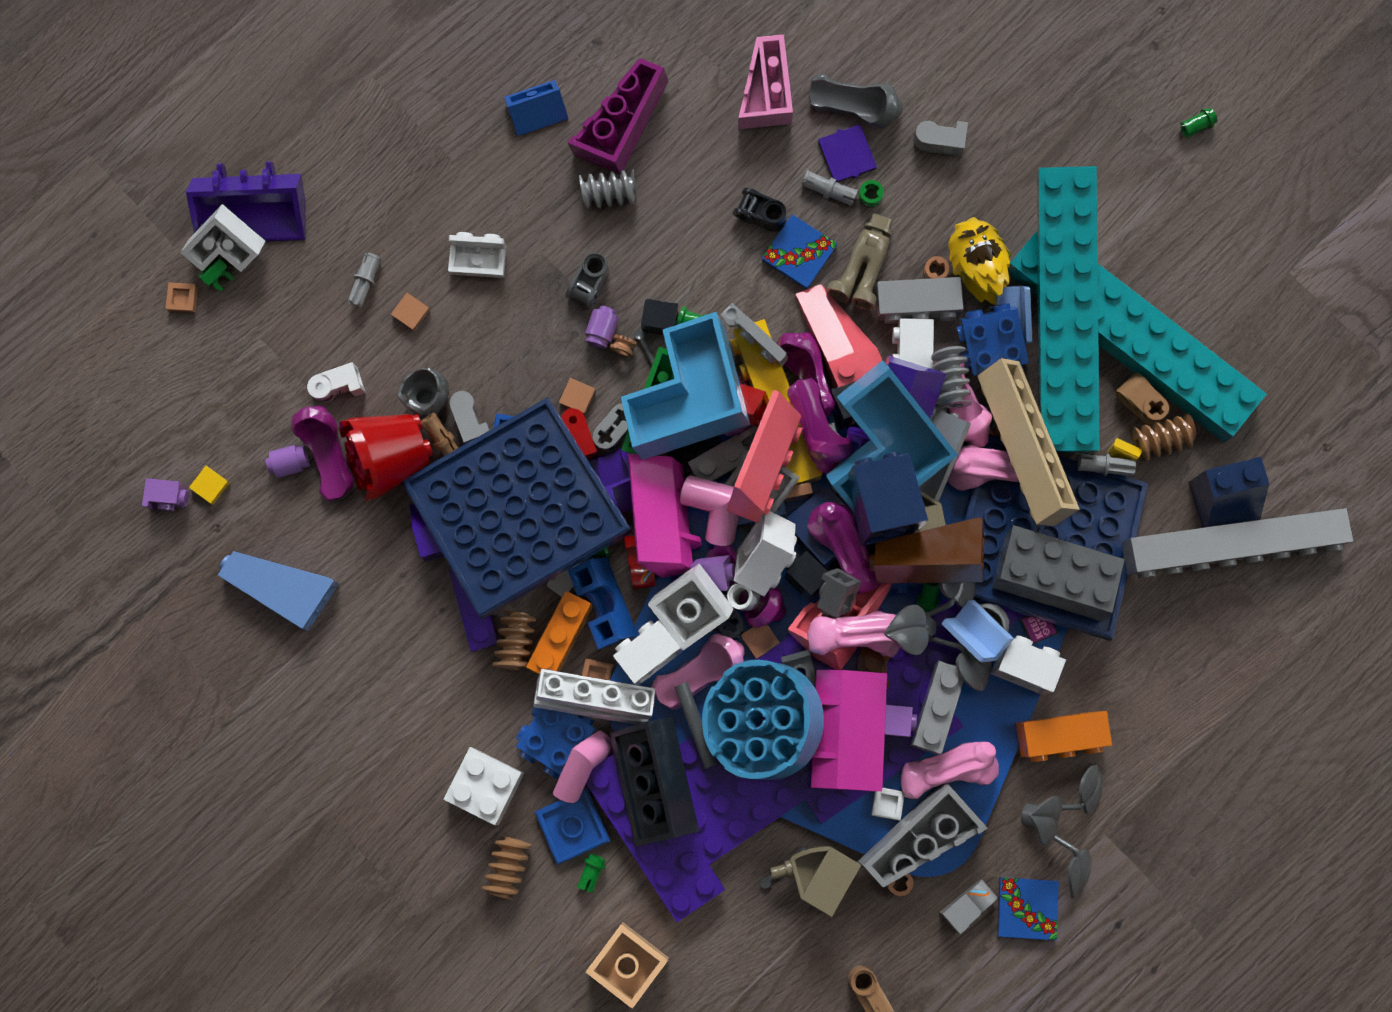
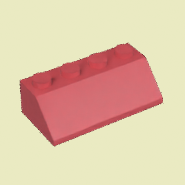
[726,390,803,523]

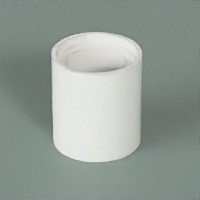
[727,583,760,611]

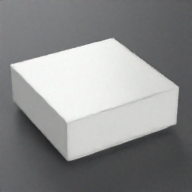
[871,788,904,821]

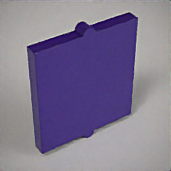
[818,125,877,183]

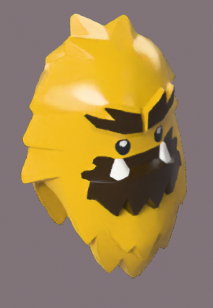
[948,217,1012,305]

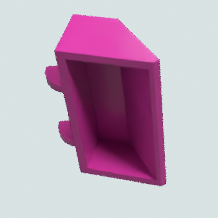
[628,454,702,578]
[811,670,887,792]

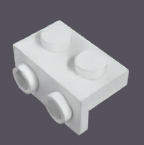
[448,232,507,278]

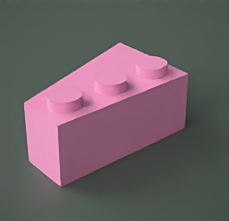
[738,34,793,129]

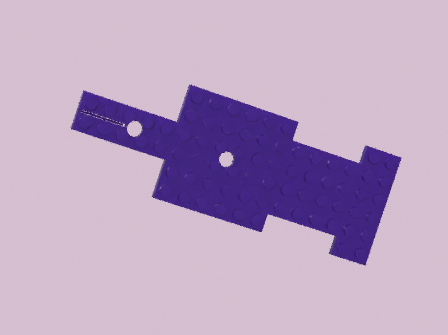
[586,598,1025,922]

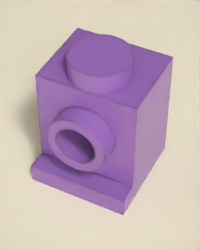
[142,478,189,512]

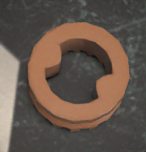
[924,256,950,279]
[609,334,637,357]
[887,873,913,896]

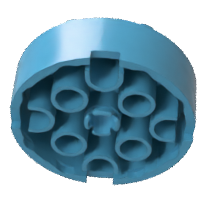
[702,660,824,780]

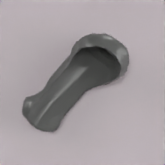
[808,74,903,129]

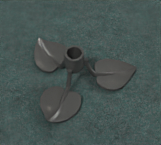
[884,582,991,691]
[1021,762,1103,899]

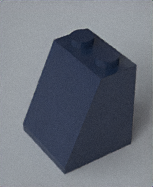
[848,452,928,547]
[1189,457,1269,528]
[785,486,875,572]

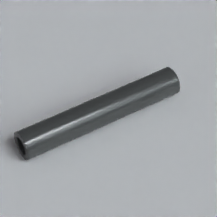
[674,682,718,769]

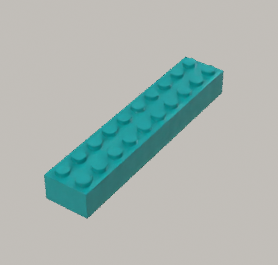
[1037,166,1100,453]
[1008,231,1267,443]

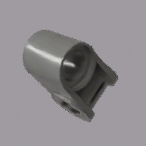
[565,253,609,309]

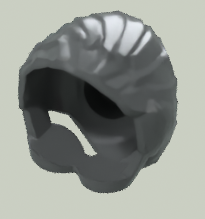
[396,367,449,420]

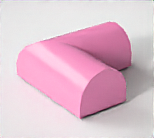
[680,475,739,546]
[553,730,613,803]

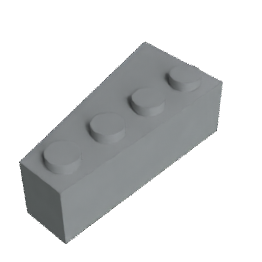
[857,784,988,887]

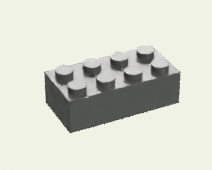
[992,525,1125,621]

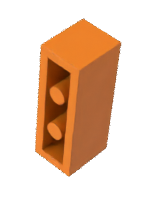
[526,591,593,674]
[1015,711,1112,762]

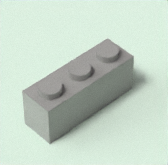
[875,277,963,324]
[910,661,964,755]

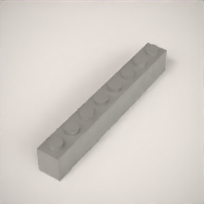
[1121,508,1353,579]

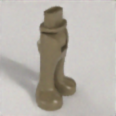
[826,214,893,310]

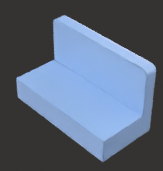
[996,286,1032,344]
[942,600,1014,662]

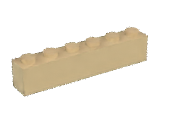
[978,358,1080,526]

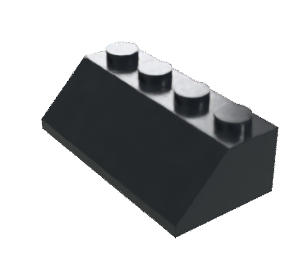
[610,717,700,847]

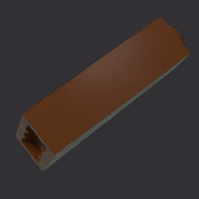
[869,518,985,583]

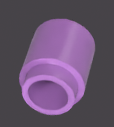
[585,306,619,349]
[265,444,310,478]

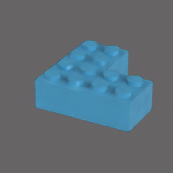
[621,312,750,460]
[826,360,958,513]

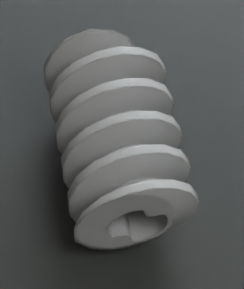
[579,169,637,210]
[931,346,972,408]

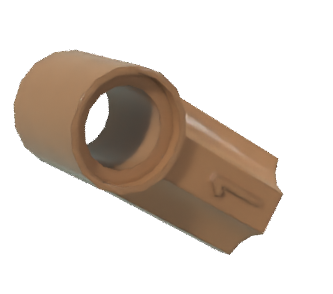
[847,965,894,1012]

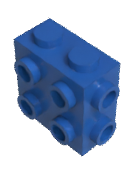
[957,303,1029,375]
[516,707,597,779]

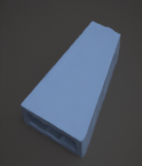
[218,551,339,631]

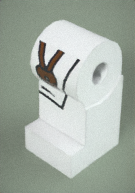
[307,362,366,403]

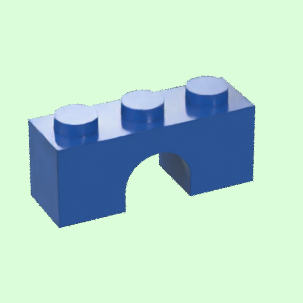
[567,557,638,649]

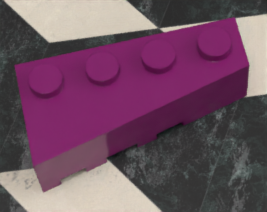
[567,58,669,174]

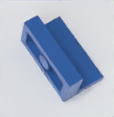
[504,80,569,136]

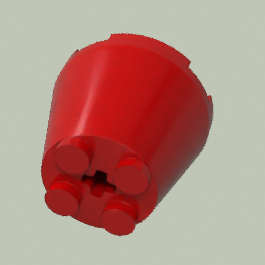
[339,414,433,502]

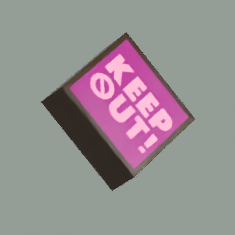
[1019,616,1058,645]

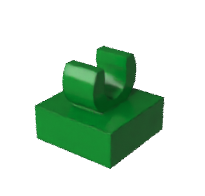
[197,257,233,291]

